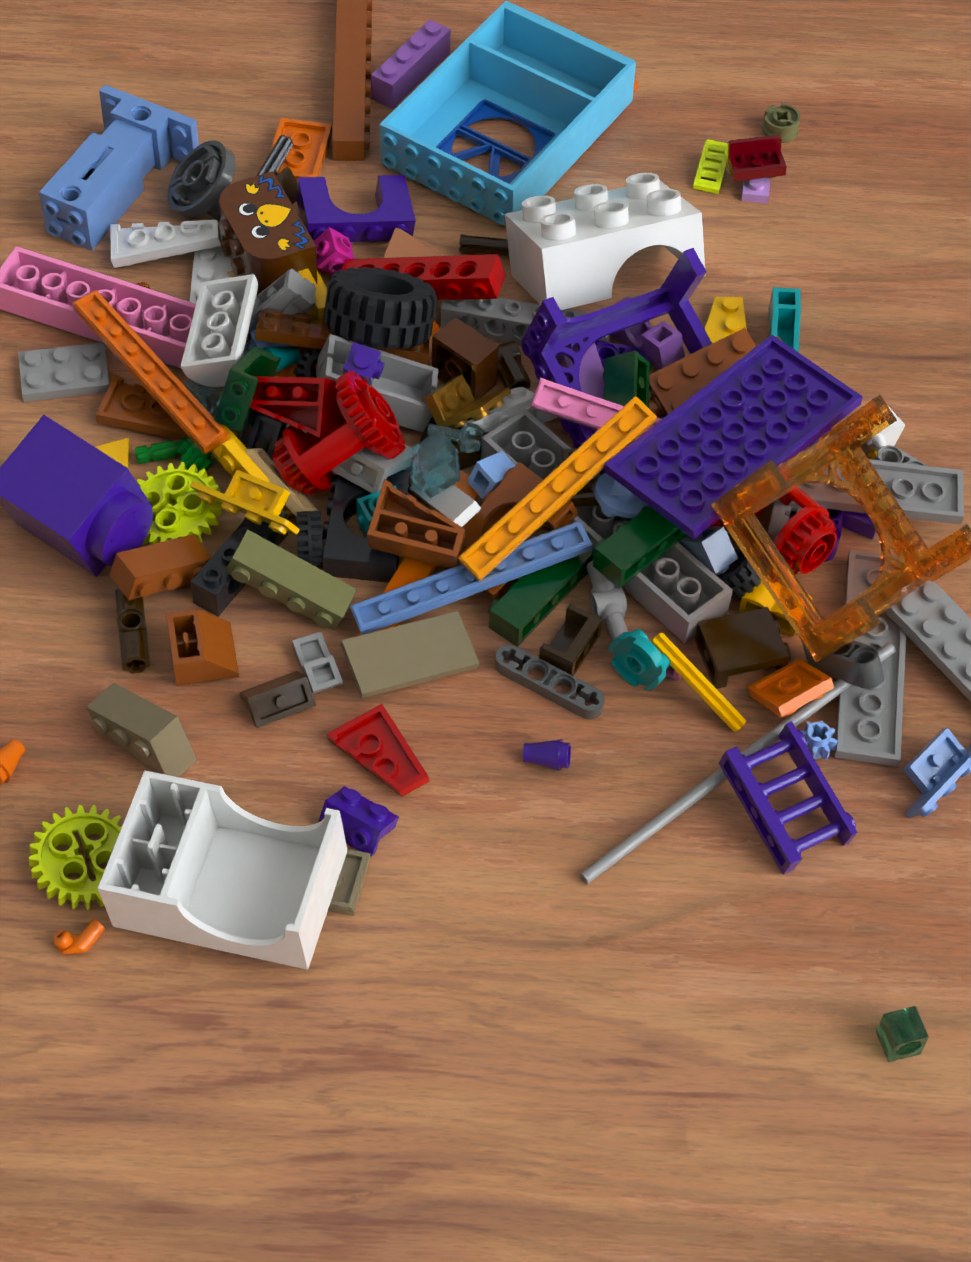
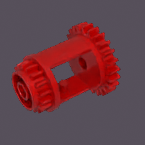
[272,370,406,495]
[711,468,837,575]

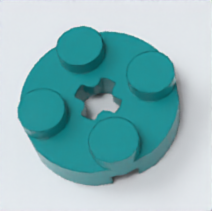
[609,629,670,690]

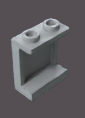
[331,445,420,494]

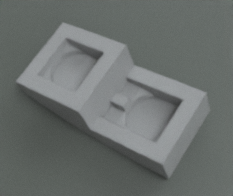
[291,632,343,694]

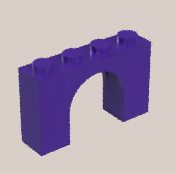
[296,175,416,242]

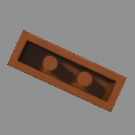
[110,534,212,600]

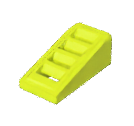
[693,139,728,194]

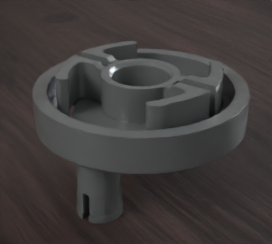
[168,140,236,222]

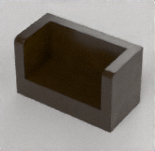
[539,604,602,676]

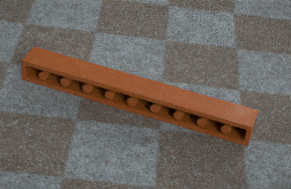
[332,0,372,161]

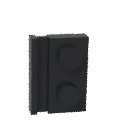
[237,408,287,460]

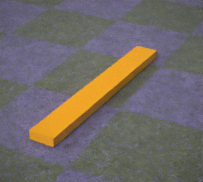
[458,396,657,582]

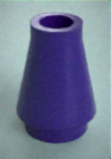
[523,739,571,771]

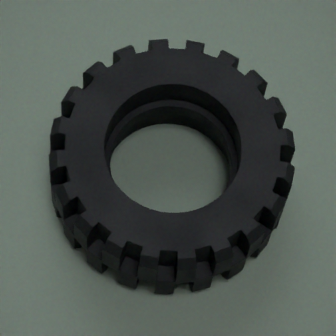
[323,267,437,349]

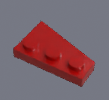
[326,704,430,797]

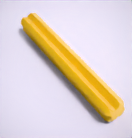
[651,633,746,732]

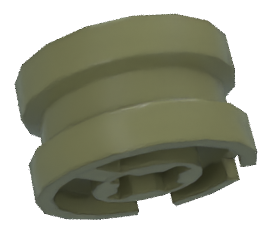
[763,103,800,143]

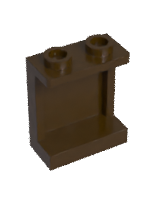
[694,607,791,689]

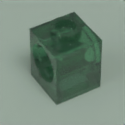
[876,1006,929,1063]

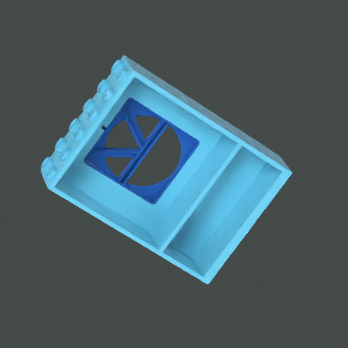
[380,1,636,226]

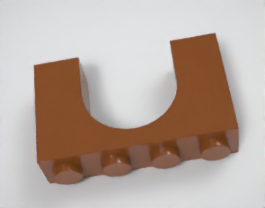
[459,462,579,600]

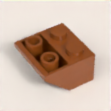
[166,609,239,686]

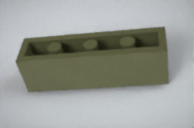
[225,530,357,631]

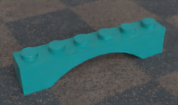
[768,287,801,353]

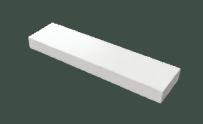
[410,468,481,527]

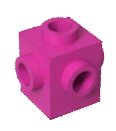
[314,227,355,276]

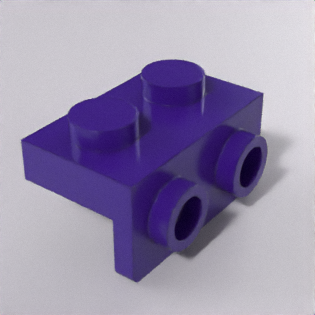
[318,786,399,857]

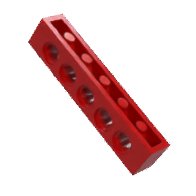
[341,254,506,300]

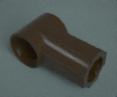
[497,341,531,390]

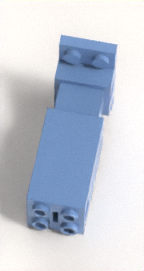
[39,85,199,251]

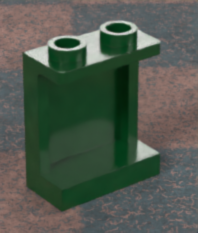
[214,346,281,432]

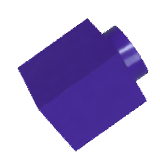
[0,415,153,577]

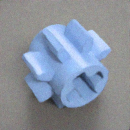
[800,720,838,760]

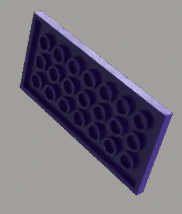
[604,335,862,539]

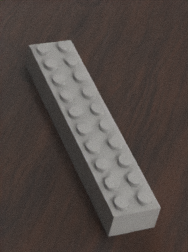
[480,408,733,644]

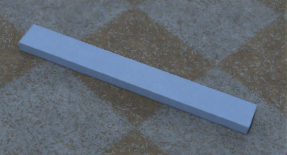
[350,520,592,635]

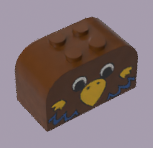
[219,171,317,295]

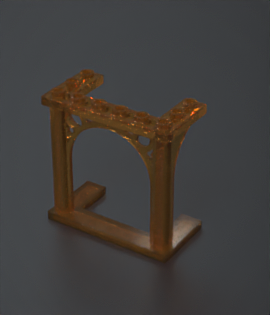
[711,395,971,662]

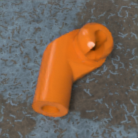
[53,919,105,955]

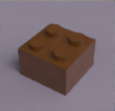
[432,317,499,400]

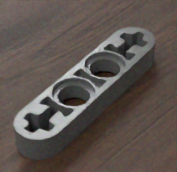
[495,645,604,719]

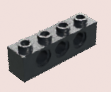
[191,510,288,617]

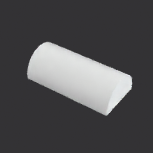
[181,274,258,387]

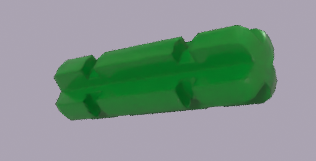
[134,438,189,464]

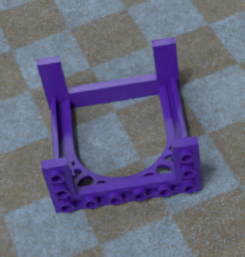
[521,248,712,475]

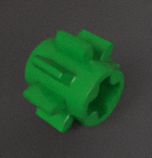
[177,438,216,471]

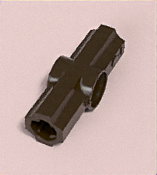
[115,589,150,674]

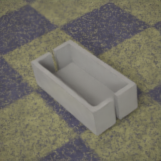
[316,334,438,432]

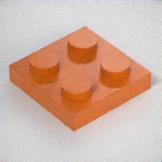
[747,658,834,718]

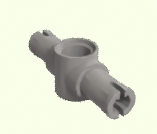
[587,561,628,641]

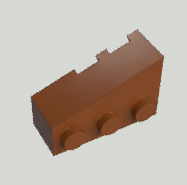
[367,479,465,568]

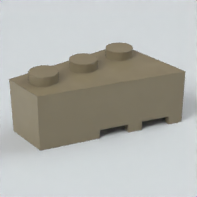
[86,683,197,777]

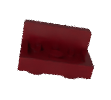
[728,135,787,181]

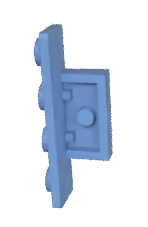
[903,728,971,818]

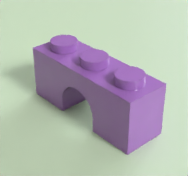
[611,296,685,370]

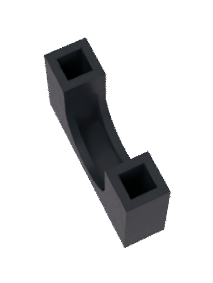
[322,470,411,583]

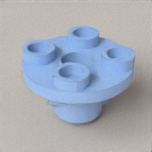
[594,473,647,518]

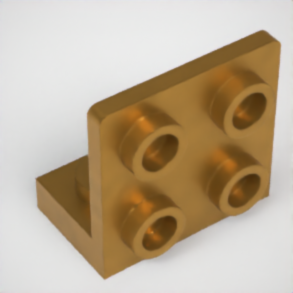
[424,374,511,429]

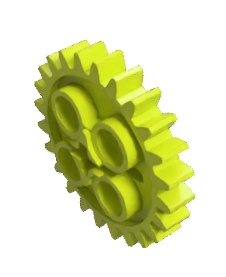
[137,462,223,545]
[29,805,122,910]

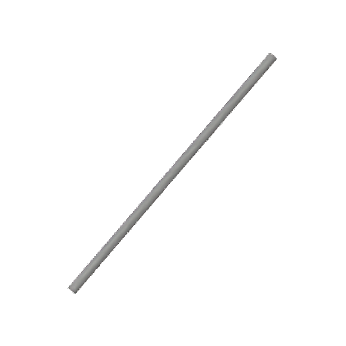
[579,642,896,885]

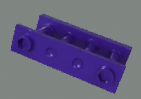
[719,721,858,875]

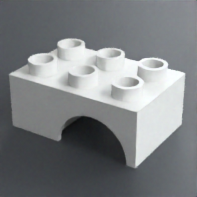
[505,173,706,310]
[98,770,348,970]

